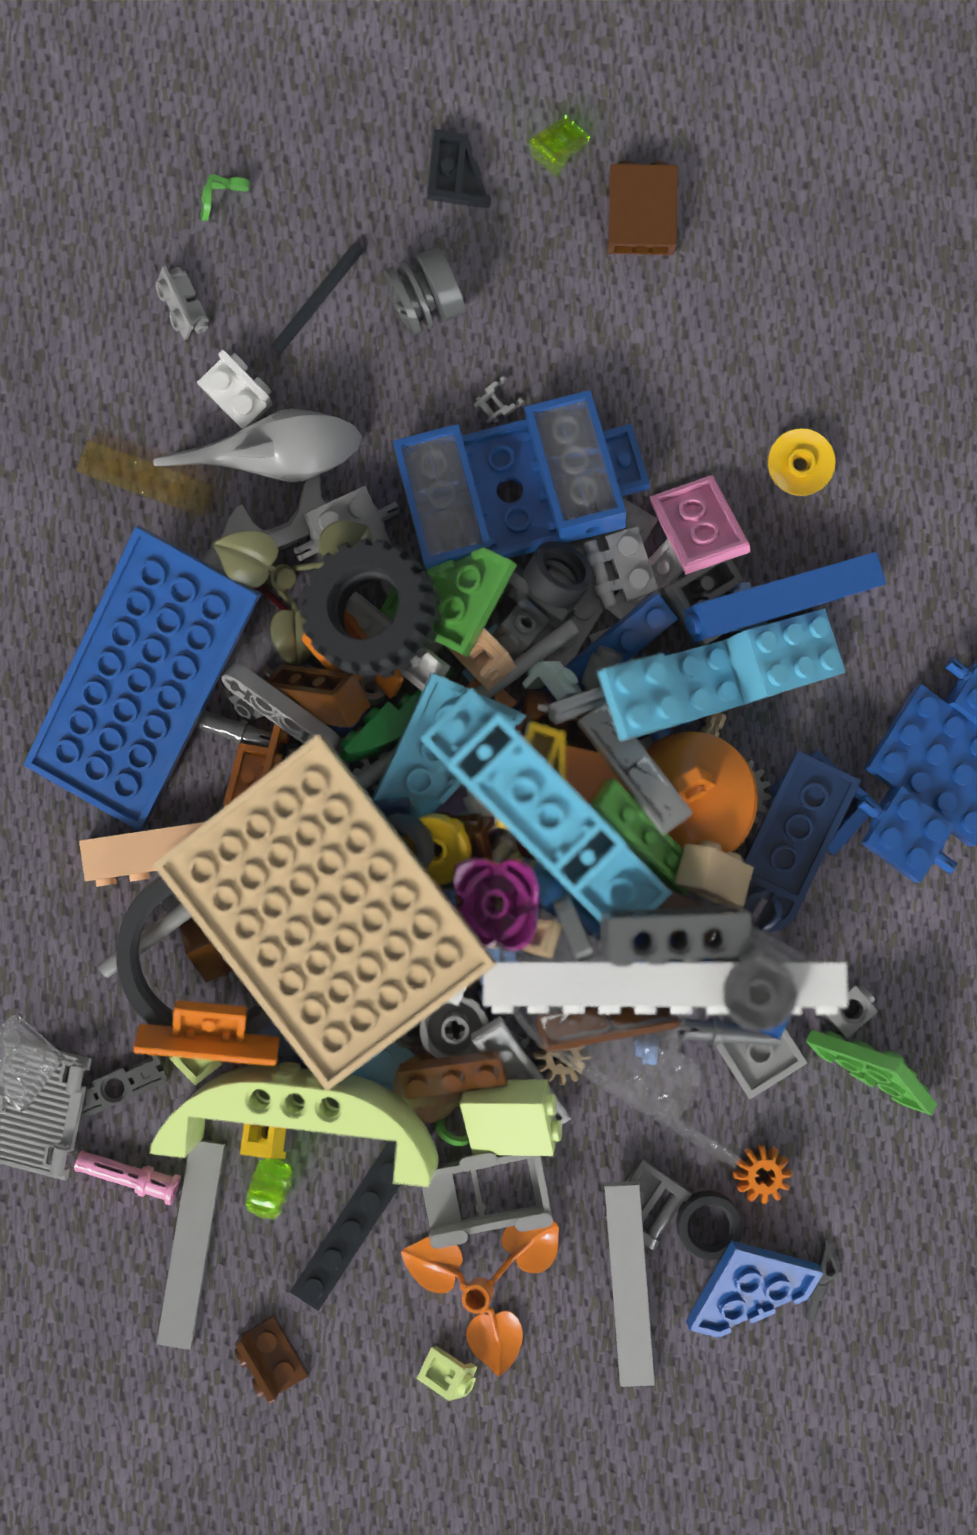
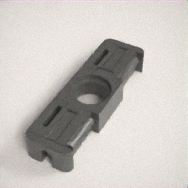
[80,1055,169,1120]

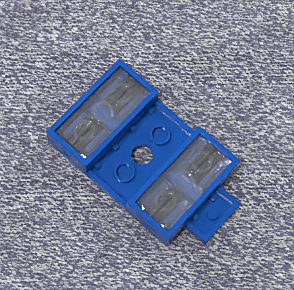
[393,390,650,572]

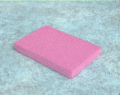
[650,475,750,575]

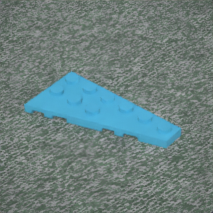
[371,671,526,819]

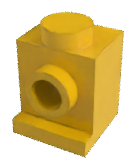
[240,1123,286,1159]

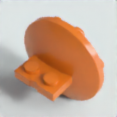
[646,732,758,854]

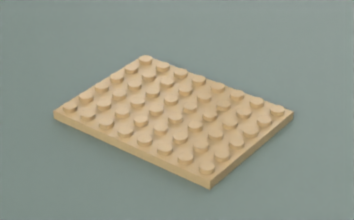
[152,734,497,1091]

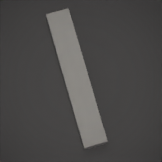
[157,1139,226,1350]
[605,1181,655,1387]

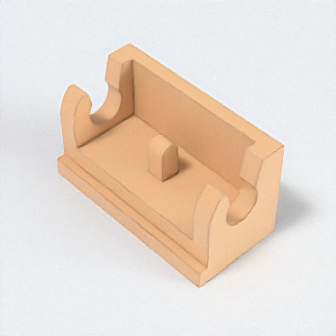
[447,628,516,691]

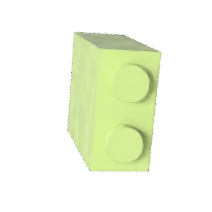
[460,1080,562,1156]

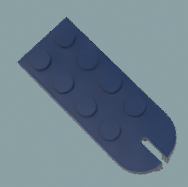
[743,750,861,932]

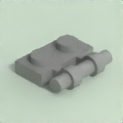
[583,526,659,608]

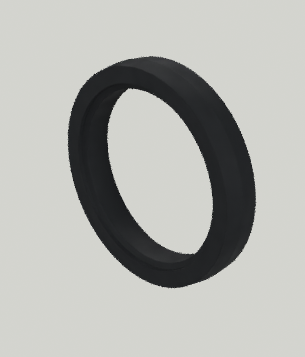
[116,875,272,1034]

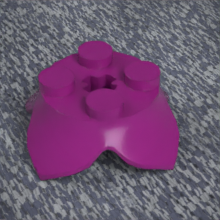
[453,858,541,951]

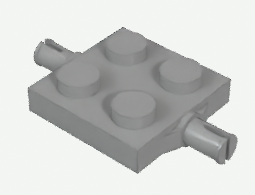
[294,486,400,561]

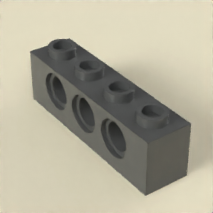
[601,906,751,966]

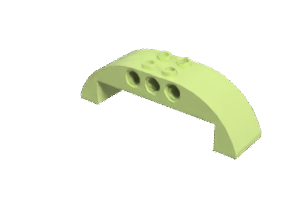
[151,1062,439,1187]

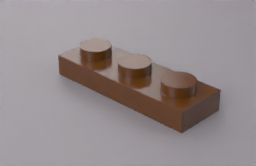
[397,1049,508,1099]

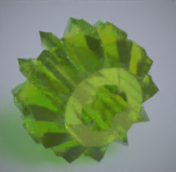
[245,1158,293,1220]

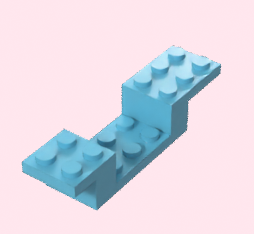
[598,609,846,741]
[420,688,672,922]

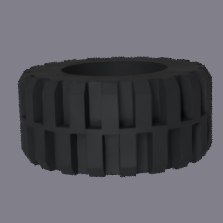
[300,538,441,679]

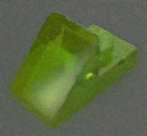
[529,116,591,178]

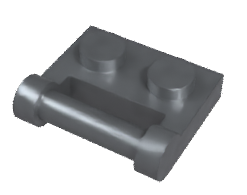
[604,1158,693,1251]

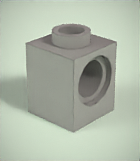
[824,983,878,1039]

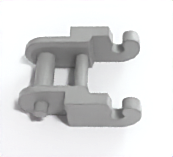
[474,375,525,424]

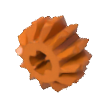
[733,1144,792,1204]

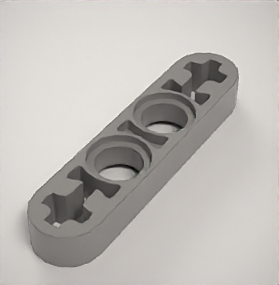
[222,663,341,752]

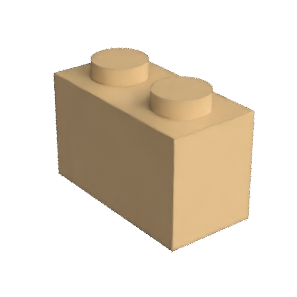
[675,841,754,907]

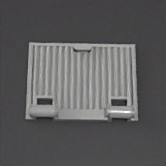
[0,1039,92,1181]

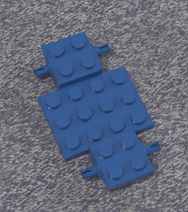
[857,656,977,883]

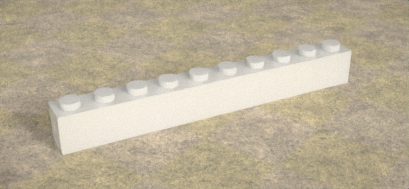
[483,962,848,1015]

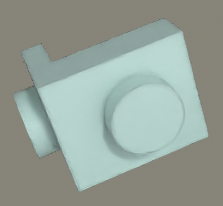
[522,661,584,701]

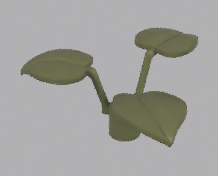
[213,520,372,666]

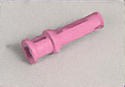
[74,1150,181,1205]

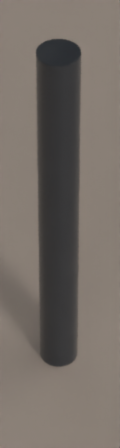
[271,243,364,355]

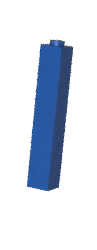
[684,552,886,643]

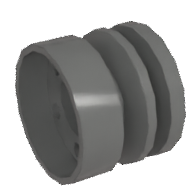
[384,246,466,336]

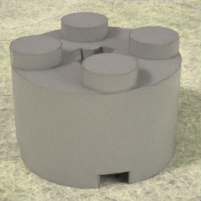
[420,991,489,1058]

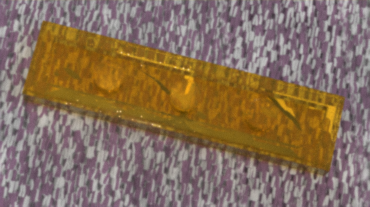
[76,440,214,517]

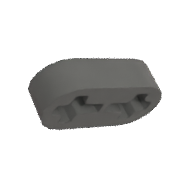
[553,894,596,963]

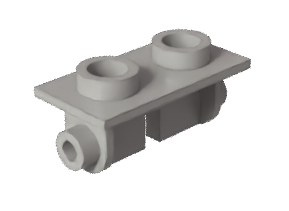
[156,266,209,341]

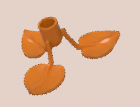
[401,1220,559,1377]

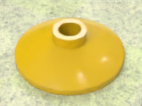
[768,429,835,496]

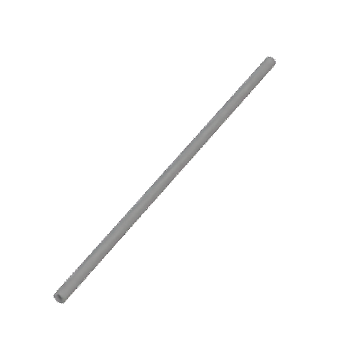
[97,619,580,978]

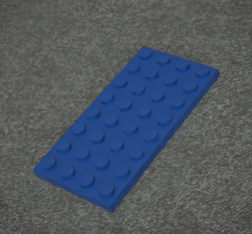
[23,526,261,832]

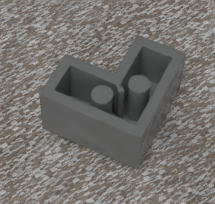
[659,559,744,648]

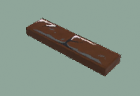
[536,1007,680,1052]

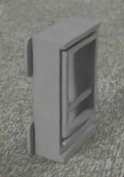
[422,1152,553,1249]

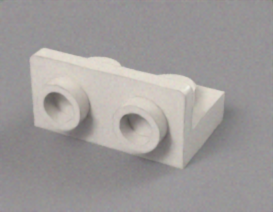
[197,350,273,429]

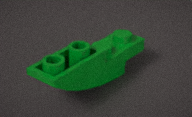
[339,670,453,763]

